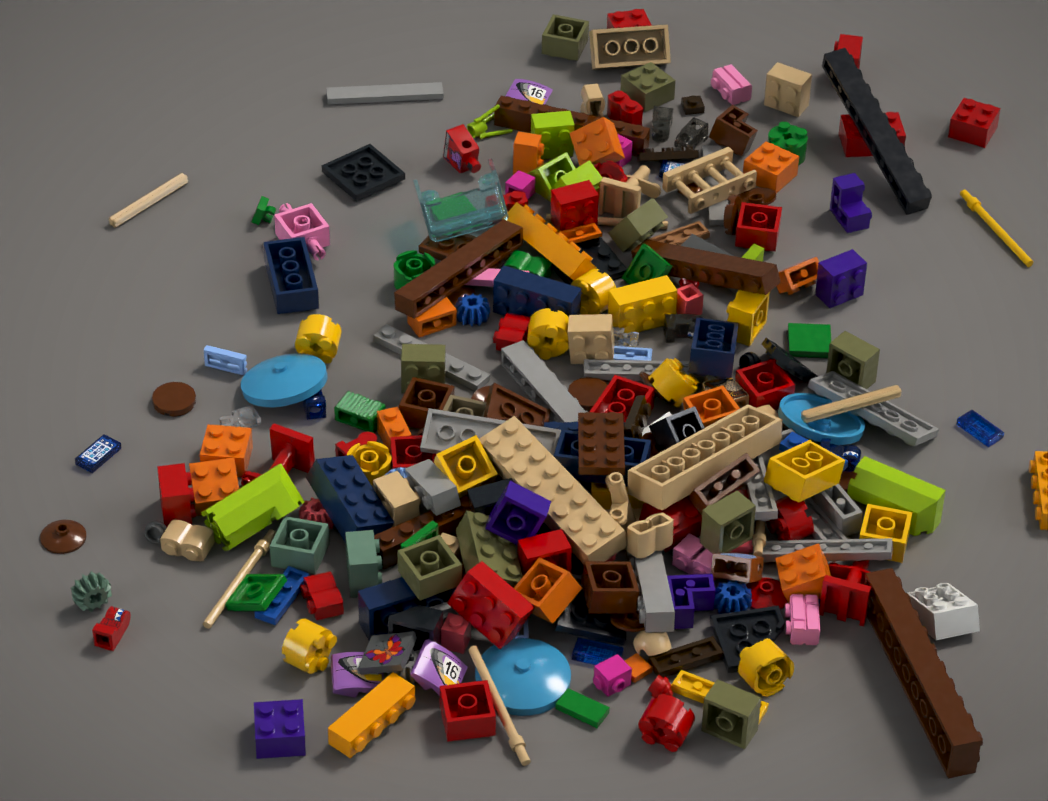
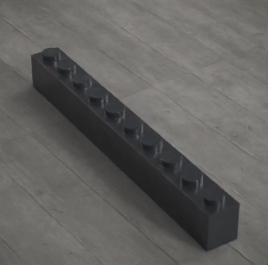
[822,48,932,215]

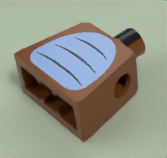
[711,552,764,583]

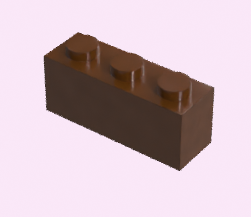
[688,453,760,516]

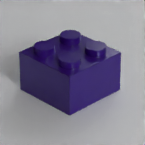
[815,249,867,308]
[485,481,551,545]
[254,699,306,759]

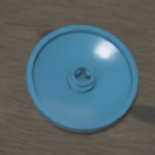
[241,353,328,407]
[778,393,865,445]
[475,638,571,716]

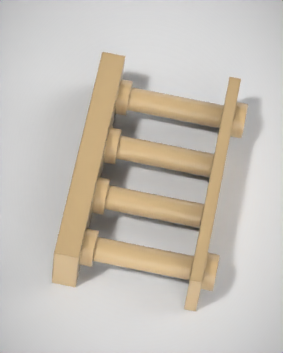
[662,147,757,214]

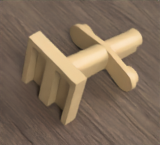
[598,165,661,218]
[605,472,642,550]

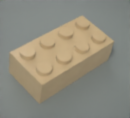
[589,25,671,70]

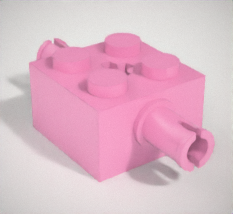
[274,203,330,261]

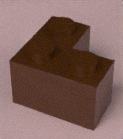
[709,105,758,156]

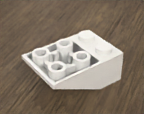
[908,583,980,640]

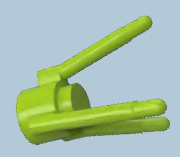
[467,105,513,140]

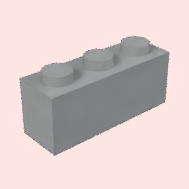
[405,459,461,516]

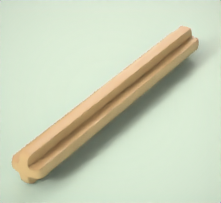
[109,173,188,228]
[801,385,902,423]

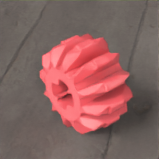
[299,497,334,529]

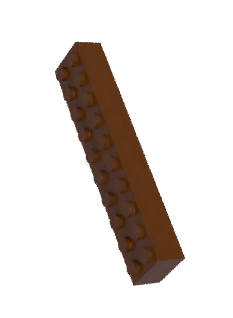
[864,568,983,779]

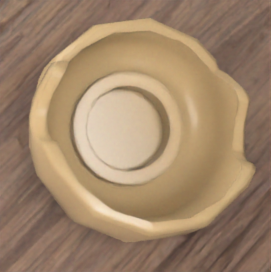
[633,630,672,656]

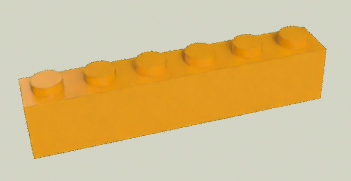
[501,202,597,281]

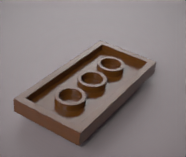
[419,223,511,269]
[578,412,625,475]

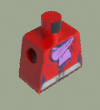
[443,124,481,173]

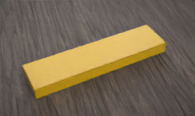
[671,670,769,725]

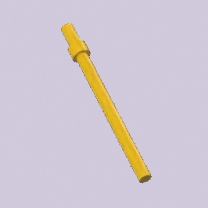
[960,189,1033,267]

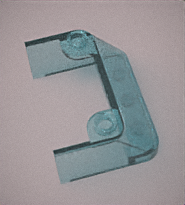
[413,158,509,242]

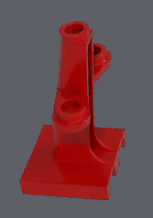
[241,423,315,486]
[819,560,871,627]

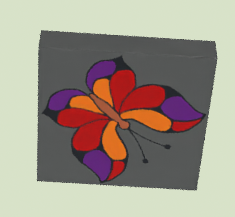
[358,631,417,675]

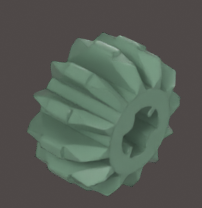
[71,571,112,612]

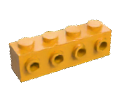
[1029,451,1048,530]
[328,672,416,758]

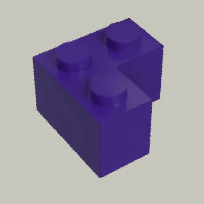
[830,173,872,233]
[667,574,715,629]

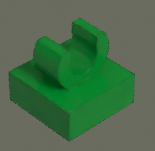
[251,196,276,225]

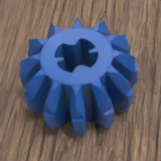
[455,293,490,326]
[714,580,752,614]

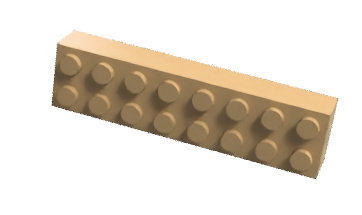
[628,405,782,510]
[479,416,627,565]

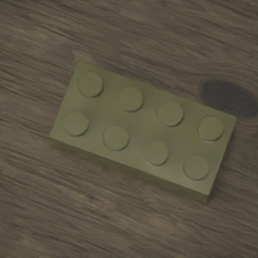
[456,511,523,588]

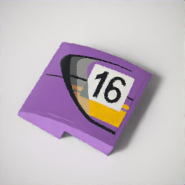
[506,79,553,104]
[410,639,468,696]
[331,652,384,698]

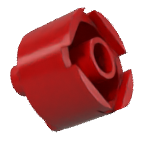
[766,496,814,541]
[638,694,695,752]

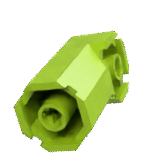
[847,456,946,536]
[201,464,305,551]

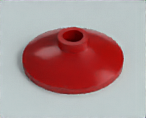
[746,578,788,610]

